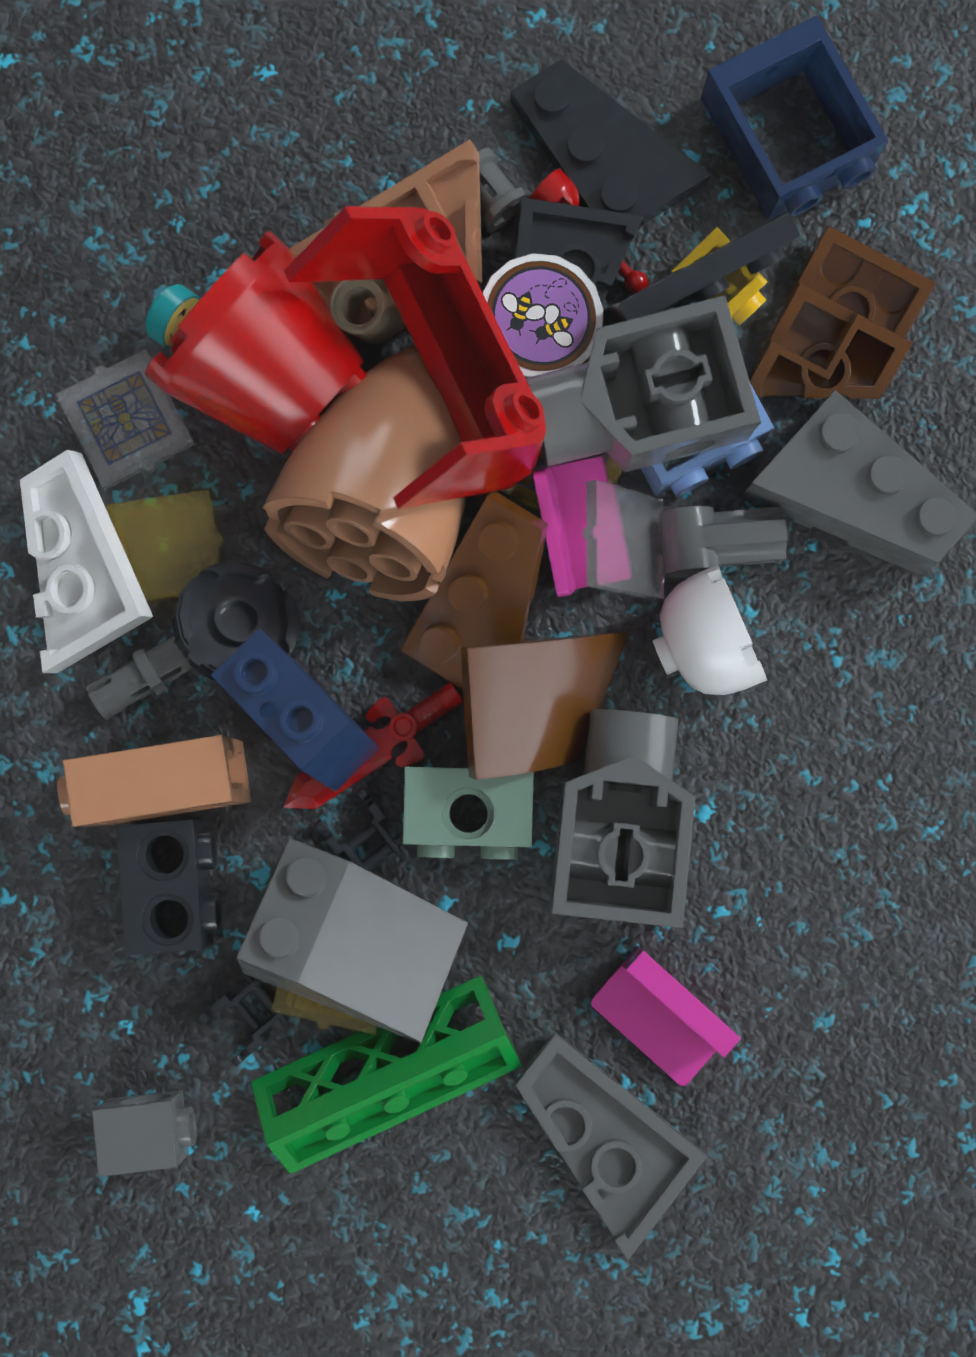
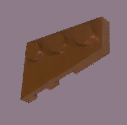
[400,491,548,689]

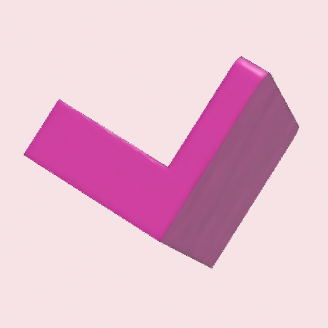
[533,455,627,597]
[590,945,741,1086]

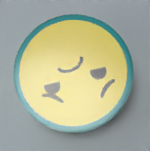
[146,284,201,349]

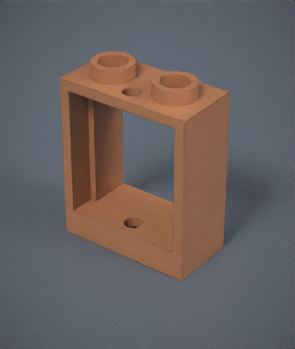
[57,735,252,827]

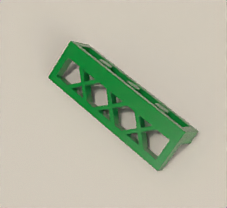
[251,975,522,1174]

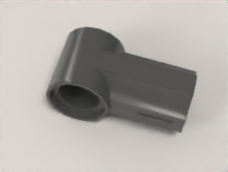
[658,506,788,578]

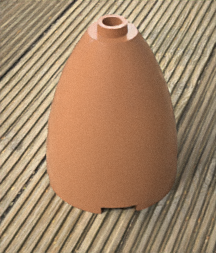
[262,345,467,601]

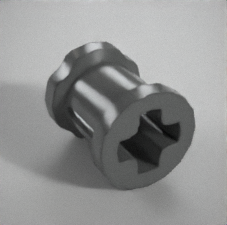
[478,147,530,233]

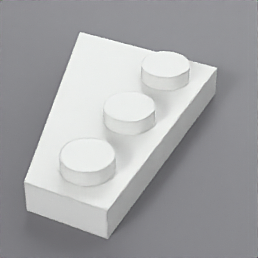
[20,449,153,674]

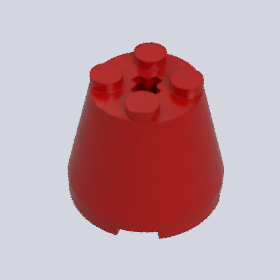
[144,231,367,454]

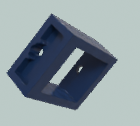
[701,15,888,220]
[211,628,380,792]

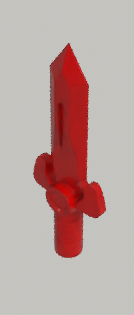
[283,682,464,809]

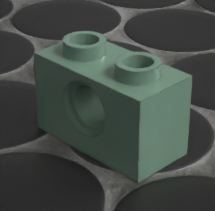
[403,767,533,859]

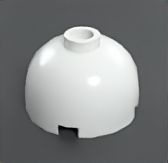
[653,565,767,695]

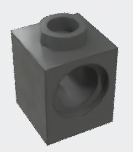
[92,1090,197,1177]

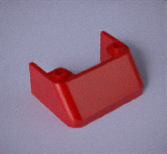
[284,206,546,509]

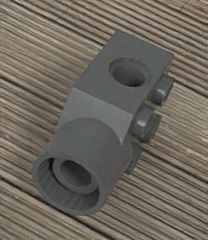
[525,295,761,472]
[549,709,696,928]

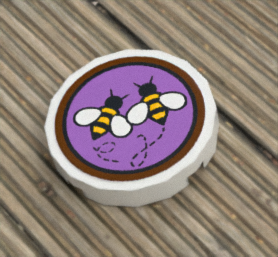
[483,253,603,378]

